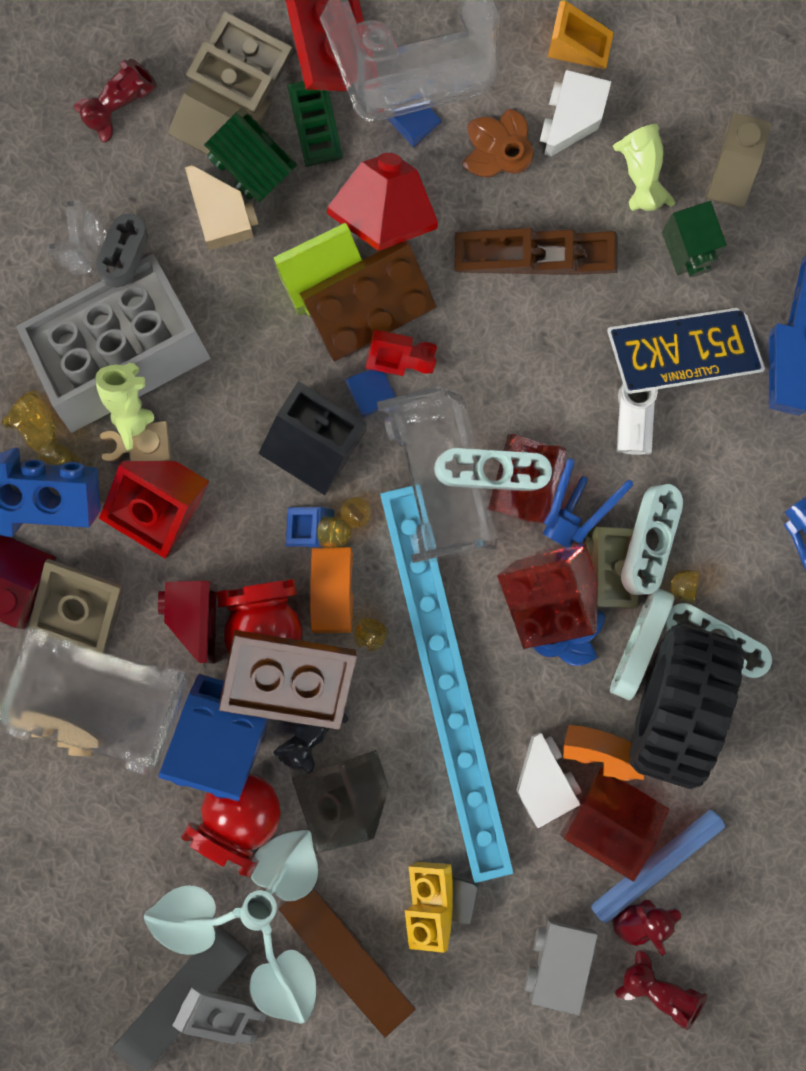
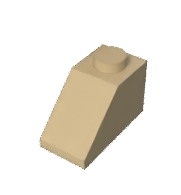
[185,165,259,250]

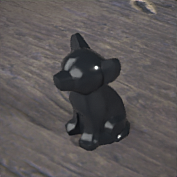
[273,713,349,774]

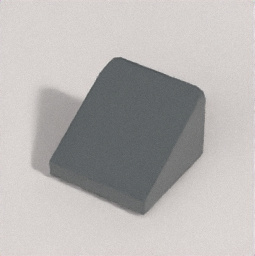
[452,877,479,925]

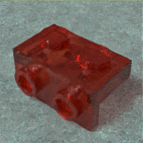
[488,434,566,524]

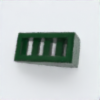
[287,81,343,167]

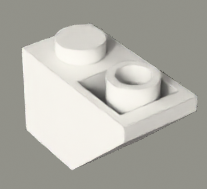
[540,70,611,157]
[516,732,582,828]

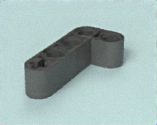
[110,925,249,1071]

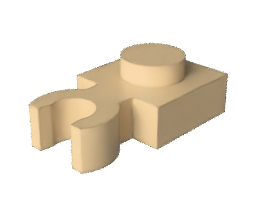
[100,421,171,462]

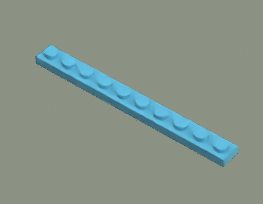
[380,484,514,883]

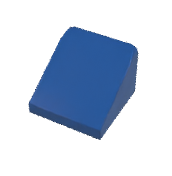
[387,93,442,147]
[345,370,398,418]
[286,507,335,548]

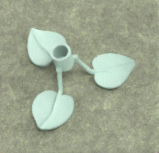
[144,830,318,1024]

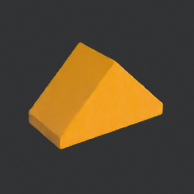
[548,1,614,69]

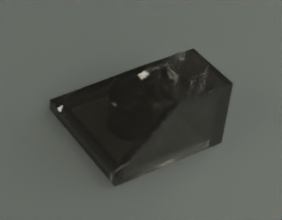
[292,750,389,854]

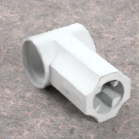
[616,385,658,455]

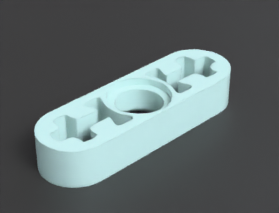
[434,448,552,491]
[621,484,683,595]
[610,588,674,701]
[664,603,772,678]

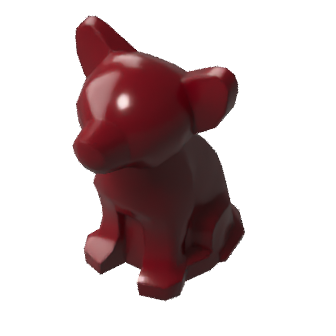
[74,58,157,143]
[612,900,681,956]
[615,951,708,1030]

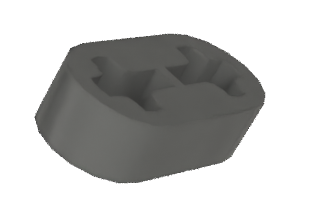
[96,214,148,288]

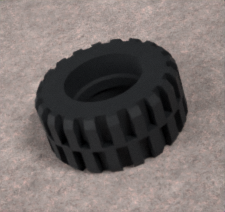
[630,623,744,789]

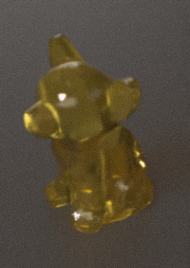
[2,390,81,465]

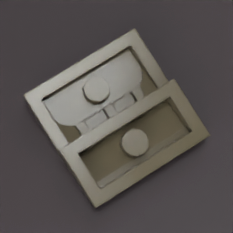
[186,12,294,113]

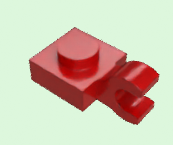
[365,329,437,376]

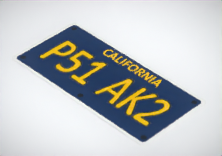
[607,308,765,394]

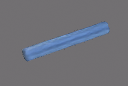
[591,810,725,923]

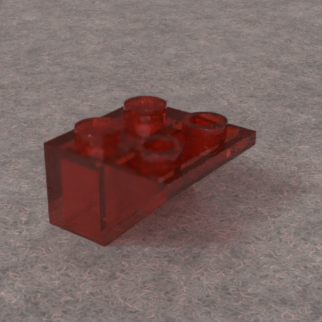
[497,544,598,649]
[559,766,669,882]

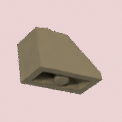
[706,112,772,209]

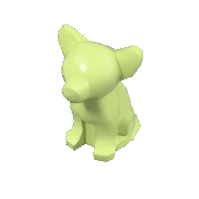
[613,124,675,211]
[96,363,154,451]

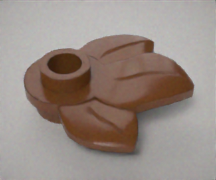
[462,109,534,178]

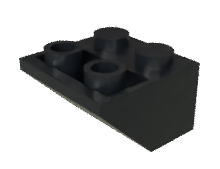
[258,381,367,496]

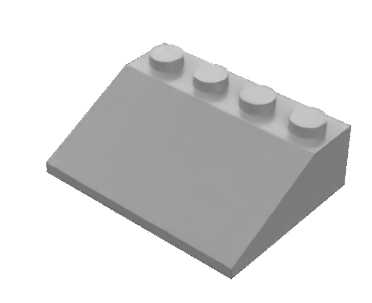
[16,253,211,433]

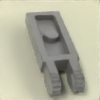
[172,988,267,1045]

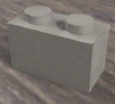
[524,919,598,1016]

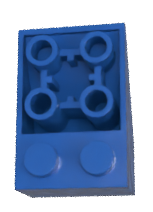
[158,674,269,801]

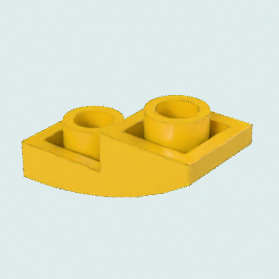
[405,861,453,953]

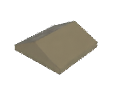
[168,81,273,155]
[28,559,123,657]

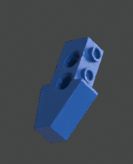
[769,256,806,416]
[0,448,101,537]

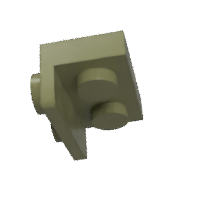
[574,527,638,609]

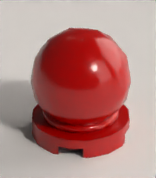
[216,579,302,653]
[181,773,281,877]

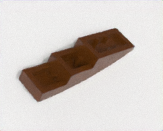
[455,228,618,275]
[279,888,416,1038]

